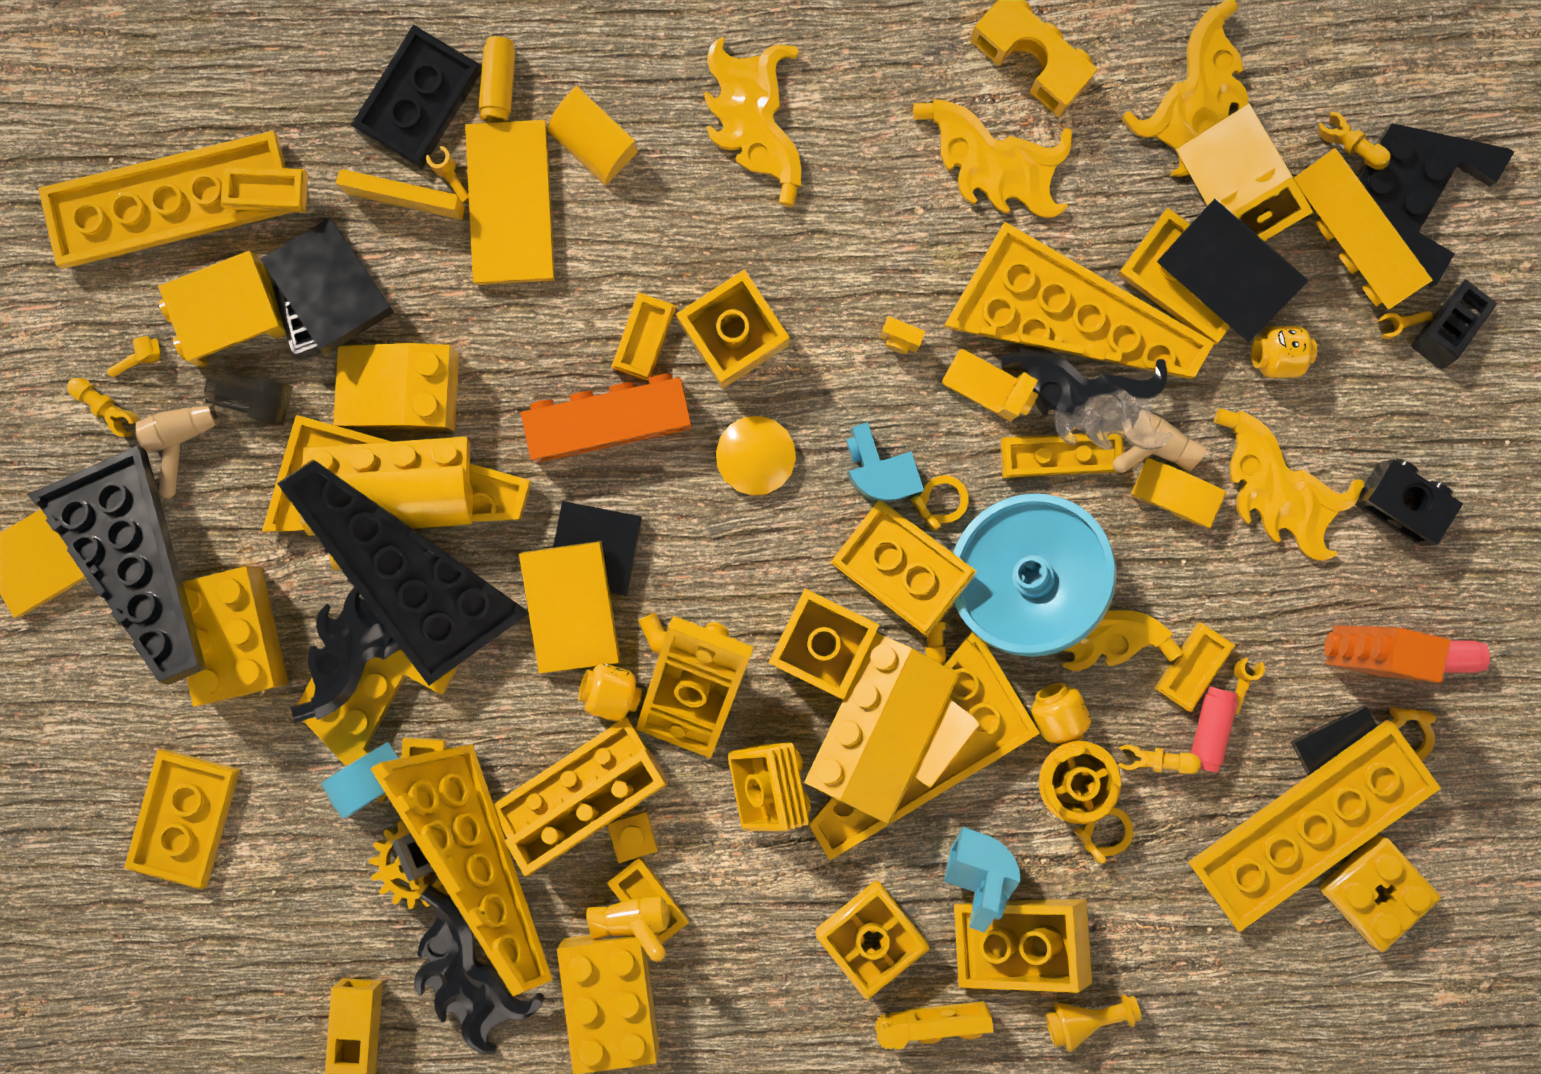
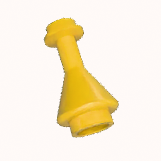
[1045,994,1142,1052]

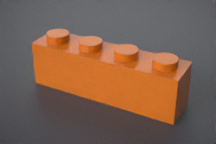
[520,373,693,464]
[1324,625,1451,683]

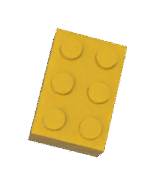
[183,566,289,707]
[557,935,660,1074]

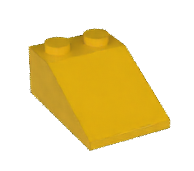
[333,343,459,432]
[954,899,1092,993]

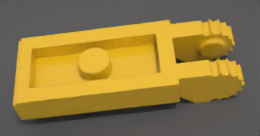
[875,1001,993,1050]

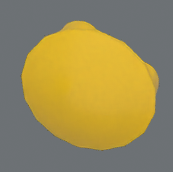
[716,416,796,496]

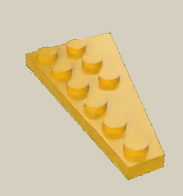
[943,222,1215,380]
[262,415,532,532]
[808,631,1040,860]
[370,744,553,996]

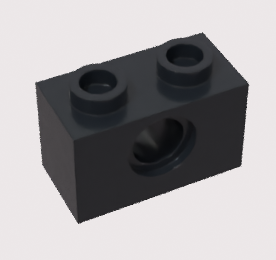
[1355,459,1463,547]

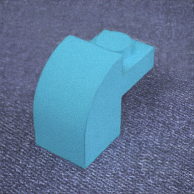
[846,422,924,502]
[321,742,399,819]
[944,827,1020,933]

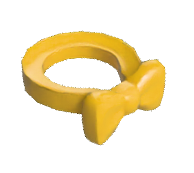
[910,475,969,532]
[1389,706,1436,760]
[1074,807,1133,865]

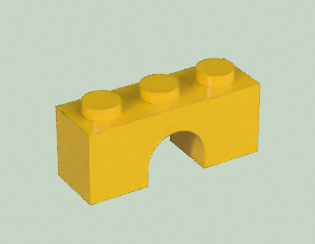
[969,0,1098,118]

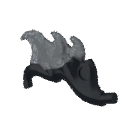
[1000,348,1173,450]

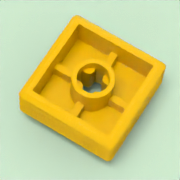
[728,743,811,832]
[1319,835,1441,952]
[815,880,929,999]

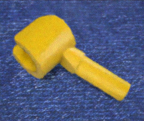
[426,146,469,203]
[1376,311,1433,339]
[107,336,161,378]
[1233,657,1265,715]

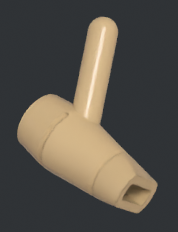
[135,405,220,499]
[1113,409,1207,473]

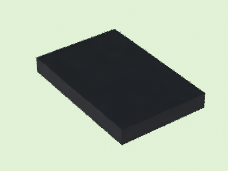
[351,25,482,170]
[1157,198,1309,343]
[260,217,394,356]

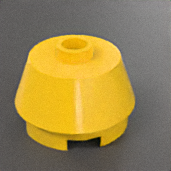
[1039,741,1121,824]

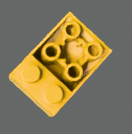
[1176,103,1313,241]

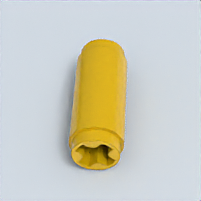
[478,36,516,123]

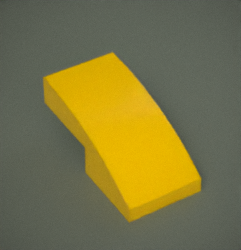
[1131,457,1227,530]

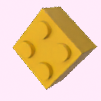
[676,269,790,389]
[768,588,879,699]

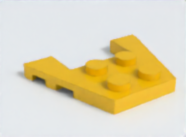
[297,650,460,803]

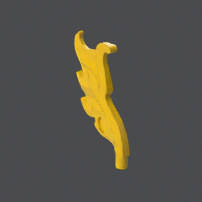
[1121,0,1248,177]
[704,37,801,207]
[913,99,1072,219]
[1214,408,1364,561]
[1062,610,1183,671]

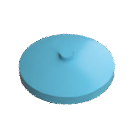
[953,494,1117,657]

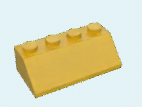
[804,633,959,825]

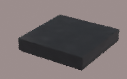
[553,501,643,596]
[1291,706,1377,776]

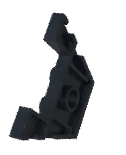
[1357,123,1514,288]

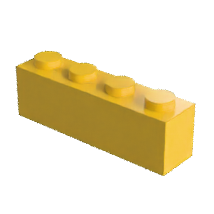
[1294,148,1433,310]

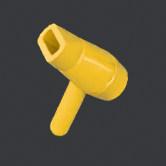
[586,896,669,962]

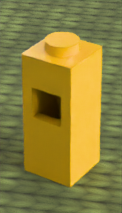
[325,978,383,1074]

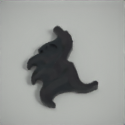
[290,587,401,723]
[414,883,544,1054]

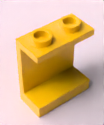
[158,250,286,368]

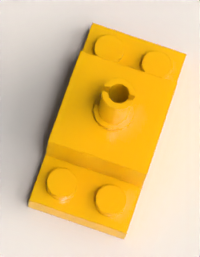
[636,616,754,759]

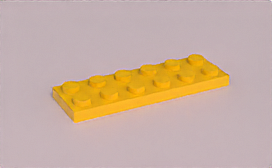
[38,131,293,269]
[1187,720,1441,932]

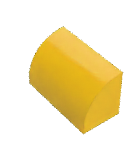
[548,85,638,186]

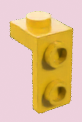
[942,349,1038,422]

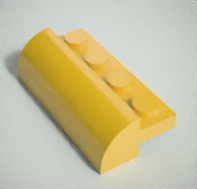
[298,437,473,536]
[493,717,668,877]

